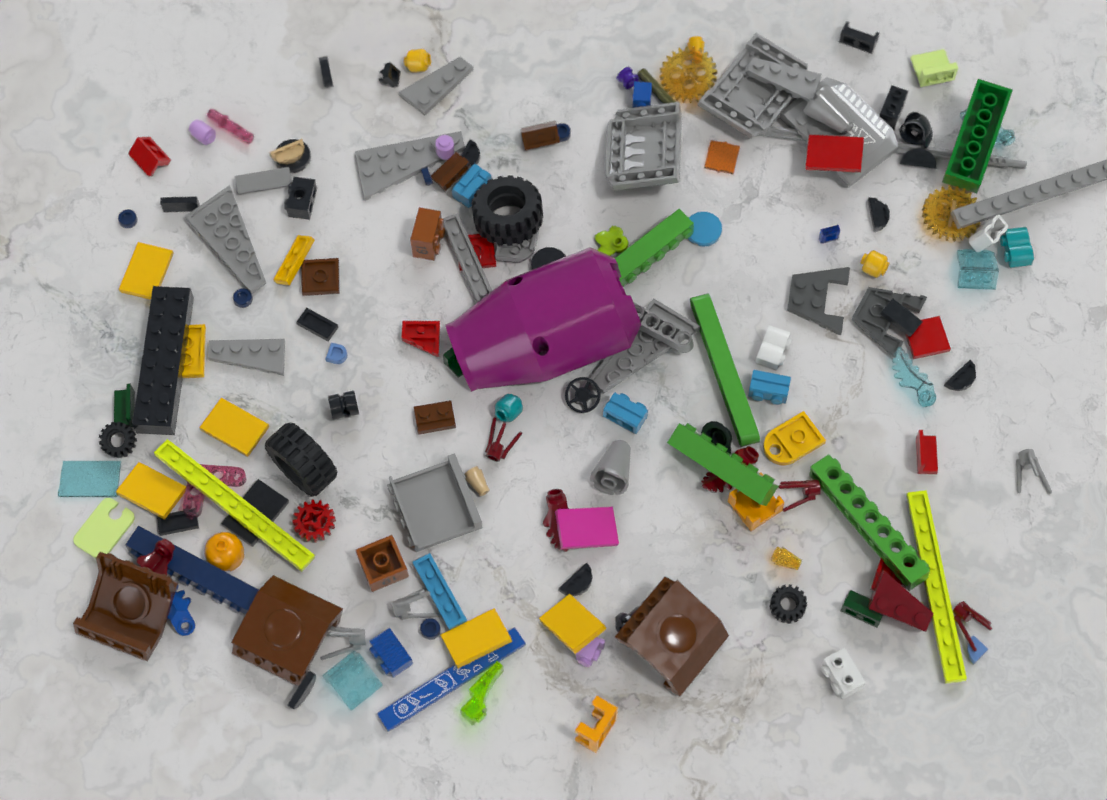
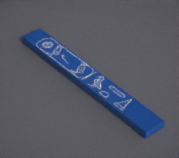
[377,627,526,732]

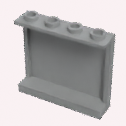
[387,453,483,552]

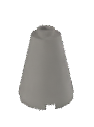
[803,84,854,134]
[590,440,631,495]

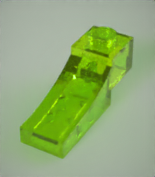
[460,661,504,725]

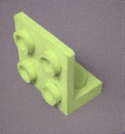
[911,49,958,87]

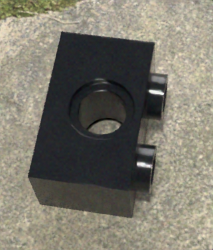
[879,85,908,130]
[284,177,317,220]

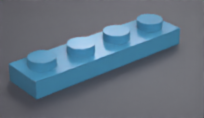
[413,553,467,630]

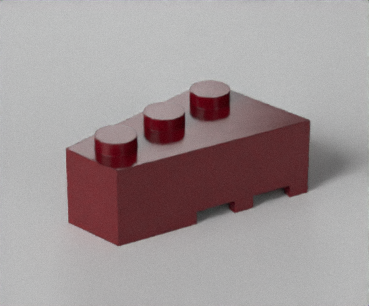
[867,570,934,632]

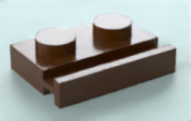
[414,400,456,435]

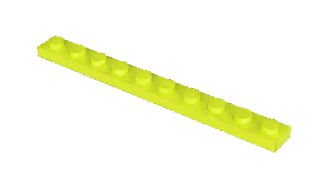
[154,439,315,572]
[906,490,967,684]

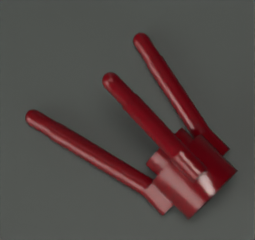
[485,417,522,462]
[779,479,821,512]
[953,601,992,652]

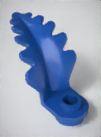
[168,585,195,636]

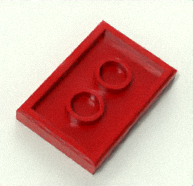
[806,134,864,173]

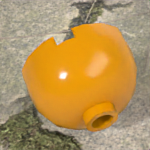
[204,532,245,571]

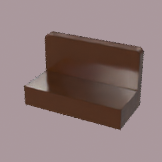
[521,121,560,150]
[431,152,471,192]

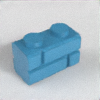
[452,164,492,208]
[748,370,791,405]
[603,392,648,434]

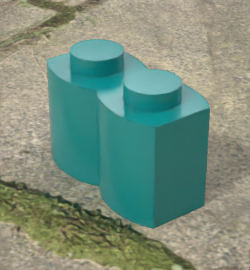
[1000,227,1034,268]

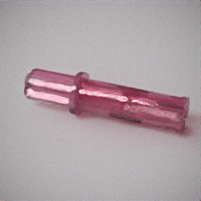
[207,109,254,144]

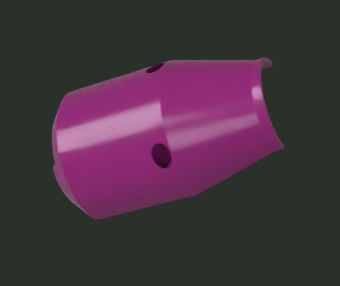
[445,247,641,392]

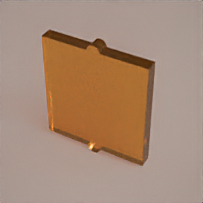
[704,140,740,174]

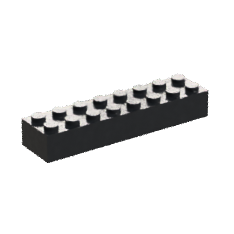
[132,286,194,435]

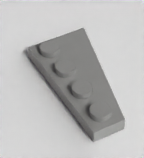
[399,57,473,115]
[747,57,822,104]
[208,339,285,376]

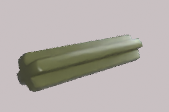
[638,68,676,104]

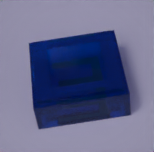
[819,225,840,244]

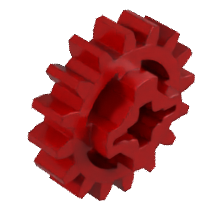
[292,499,336,542]

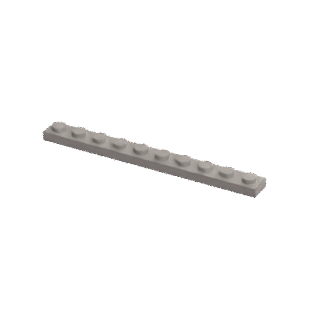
[951,159,1107,229]

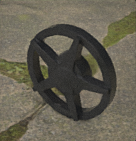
[565,377,601,413]

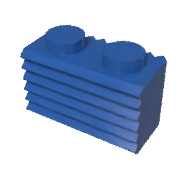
[369,628,413,677]

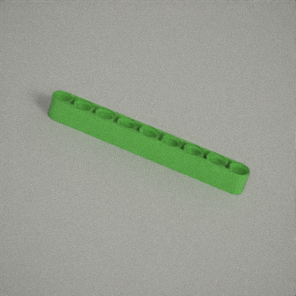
[690,293,760,447]

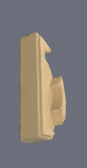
[269,139,305,164]

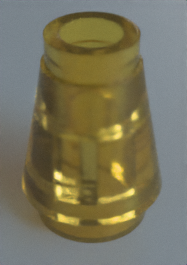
[771,546,802,570]

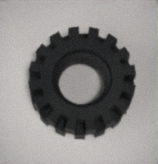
[99,421,137,458]
[770,584,807,624]

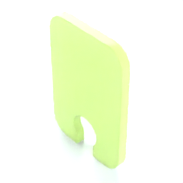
[73,498,135,559]

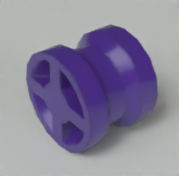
[617,67,639,90]

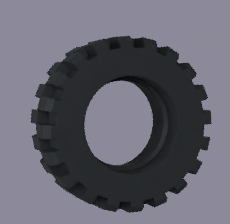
[472,175,543,246]
[265,422,338,496]

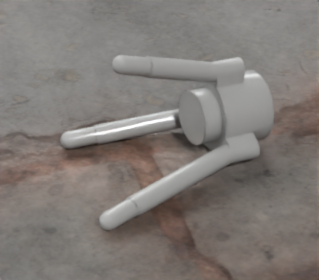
[1016,449,1052,494]
[392,588,441,620]
[321,626,366,660]

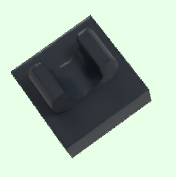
[379,62,401,88]

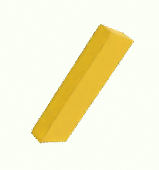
[273,235,315,285]

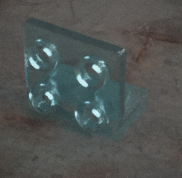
[957,249,999,290]
[322,651,382,710]

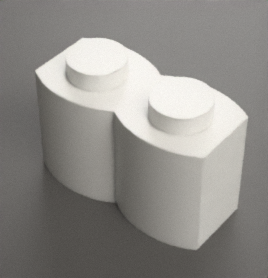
[969,215,1008,253]
[755,325,792,370]

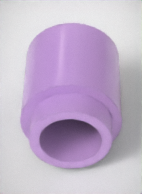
[189,120,216,145]
[436,135,454,160]

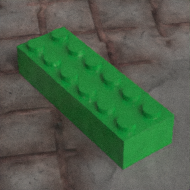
[942,79,1013,194]

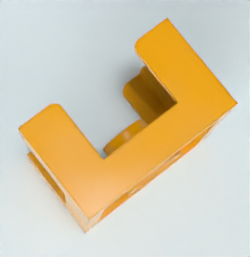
[728,472,785,531]
[575,695,618,753]

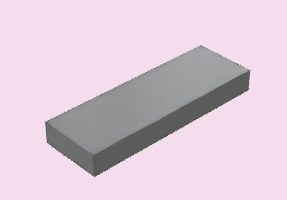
[235,167,292,194]

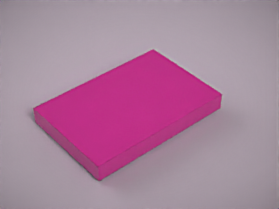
[555,507,619,549]

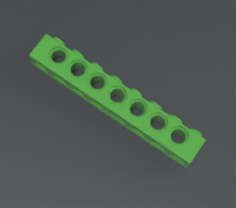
[809,454,930,591]

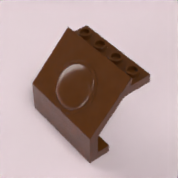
[73,552,178,661]
[231,575,343,686]
[615,577,729,697]

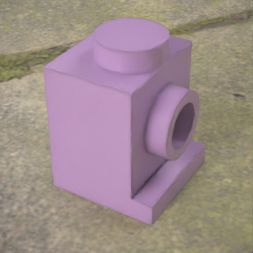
[576,637,605,667]

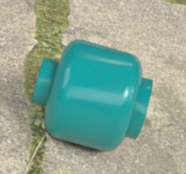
[495,394,523,422]

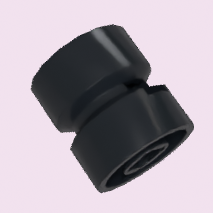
[328,390,359,420]

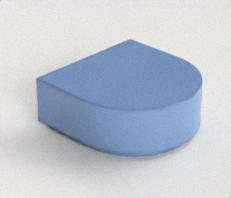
[325,342,347,364]

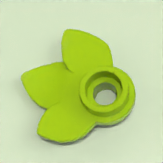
[595,226,629,256]

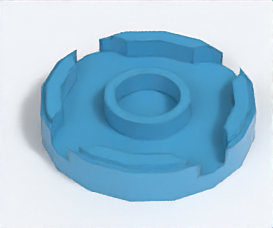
[688,211,722,247]

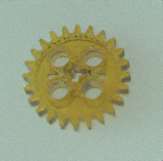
[660,46,718,103]
[922,185,981,242]

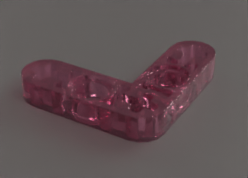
[183,464,247,519]

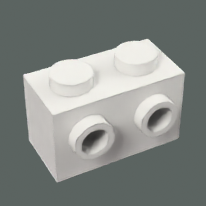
[821,648,866,699]

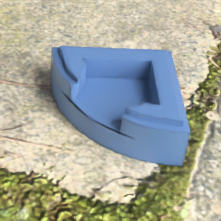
[967,635,988,664]

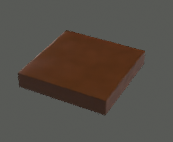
[302,258,340,296]

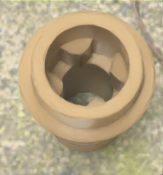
[464,466,490,497]

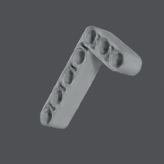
[634,302,694,353]

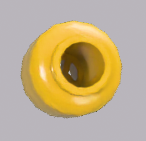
[404,49,431,73]
[860,250,890,278]

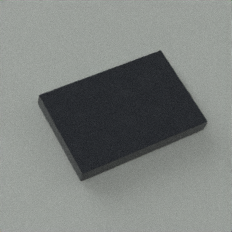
[221,479,289,547]

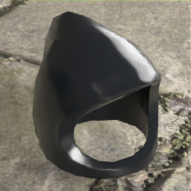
[900,112,933,148]

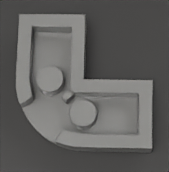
[495,232,539,262]

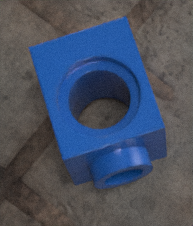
[632,81,652,108]

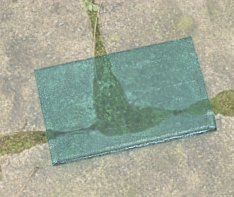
[58,461,121,497]

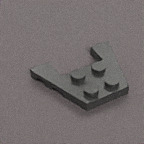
[787,267,850,335]
[852,287,927,358]

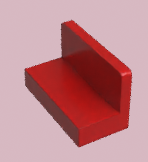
[128,137,171,176]
[916,430,938,474]

